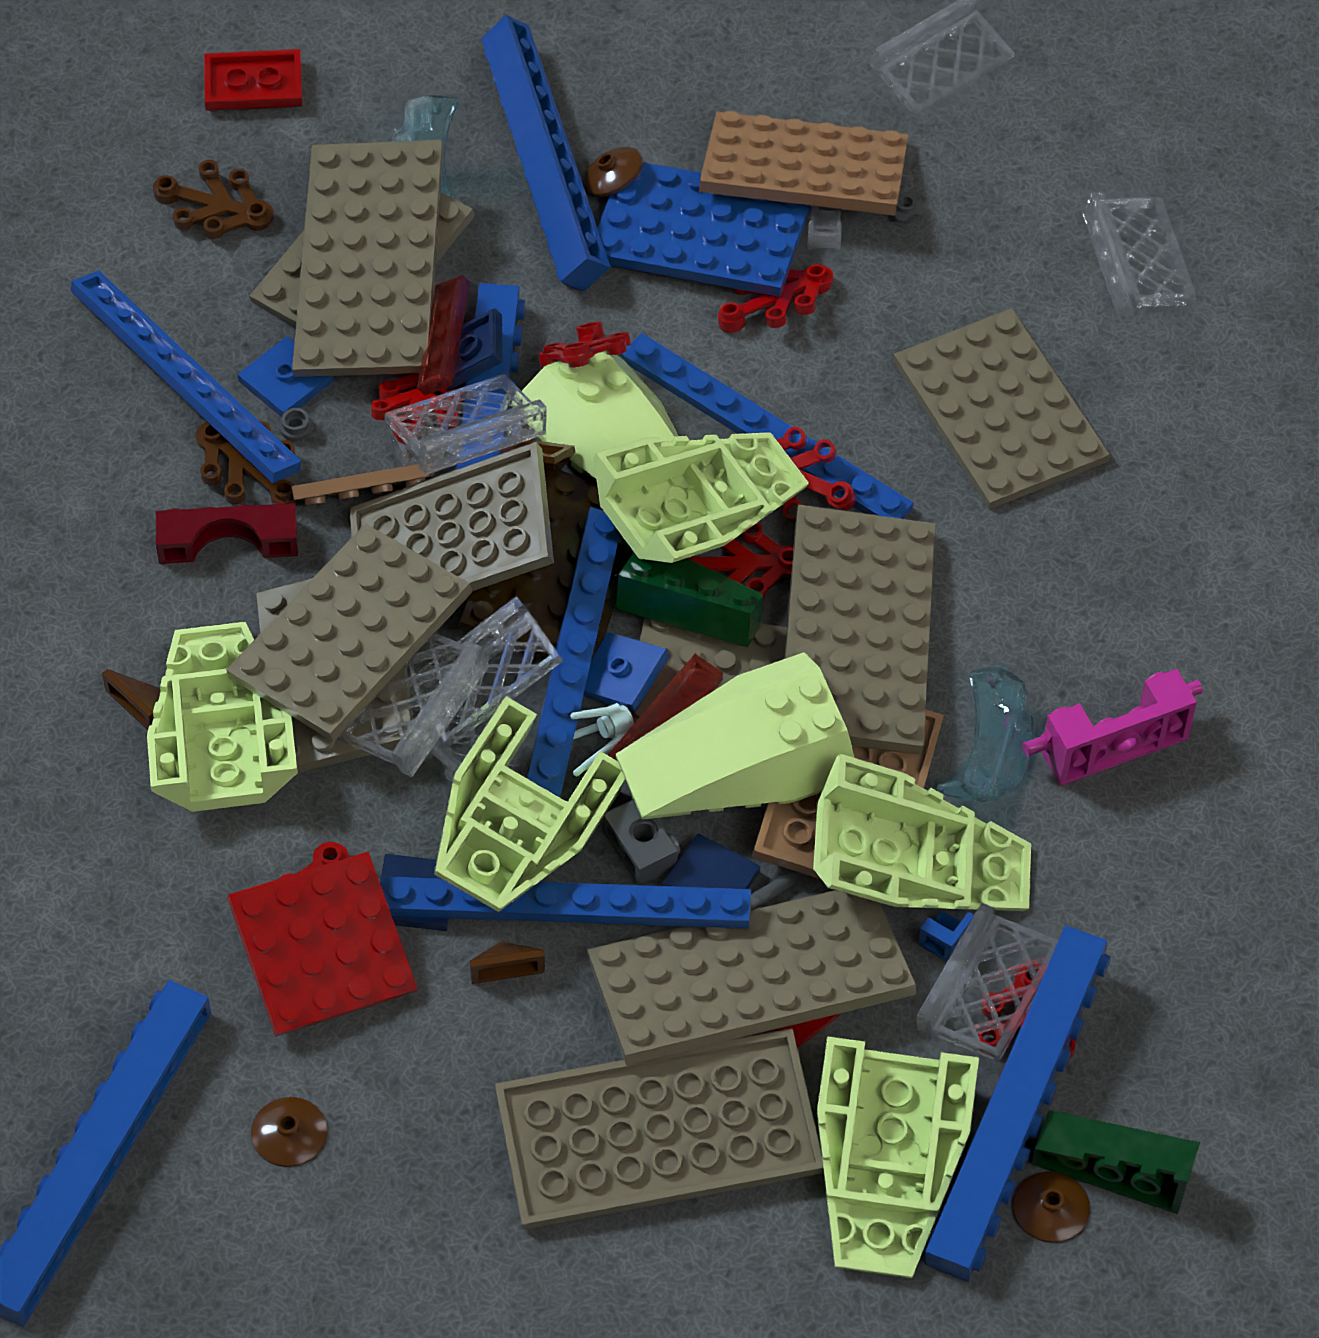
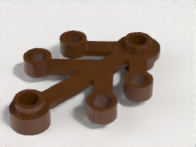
[153,160,274,239]
[195,421,298,506]

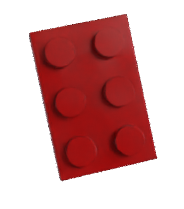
[204,49,302,111]

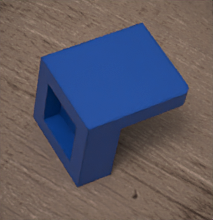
[918,912,975,963]

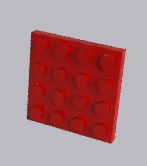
[227,851,418,1037]

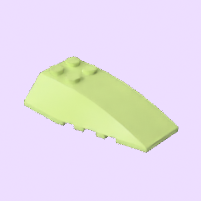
[511,351,678,479]
[594,432,809,563]
[147,622,298,812]
[616,652,855,820]
[813,754,1031,911]
[817,1036,979,1279]

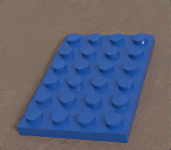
[597,162,812,297]

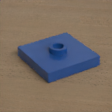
[237,336,334,417]
[583,632,670,712]

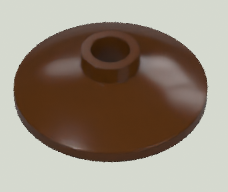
[583,147,643,197]
[251,1097,327,1167]
[1013,1171,1090,1243]

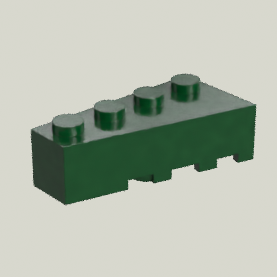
[616,553,763,647]
[1032,1110,1200,1214]

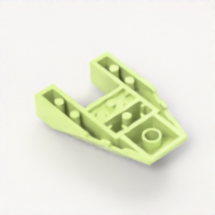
[434,696,626,912]

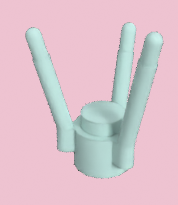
[570,703,634,776]

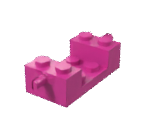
[1022,669,1203,786]

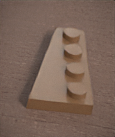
[292,463,441,506]

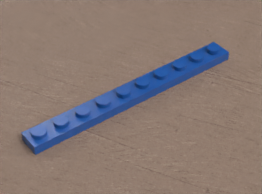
[71,270,301,483]
[621,333,914,519]
[526,507,620,798]
[382,876,751,929]

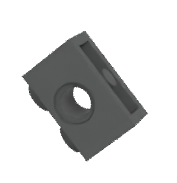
[603,800,680,885]

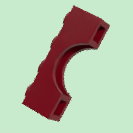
[156,503,298,564]

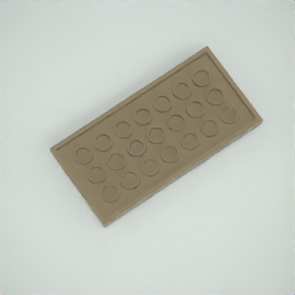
[292,140,444,377]
[785,505,935,755]
[587,890,916,1065]
[495,1029,824,1230]

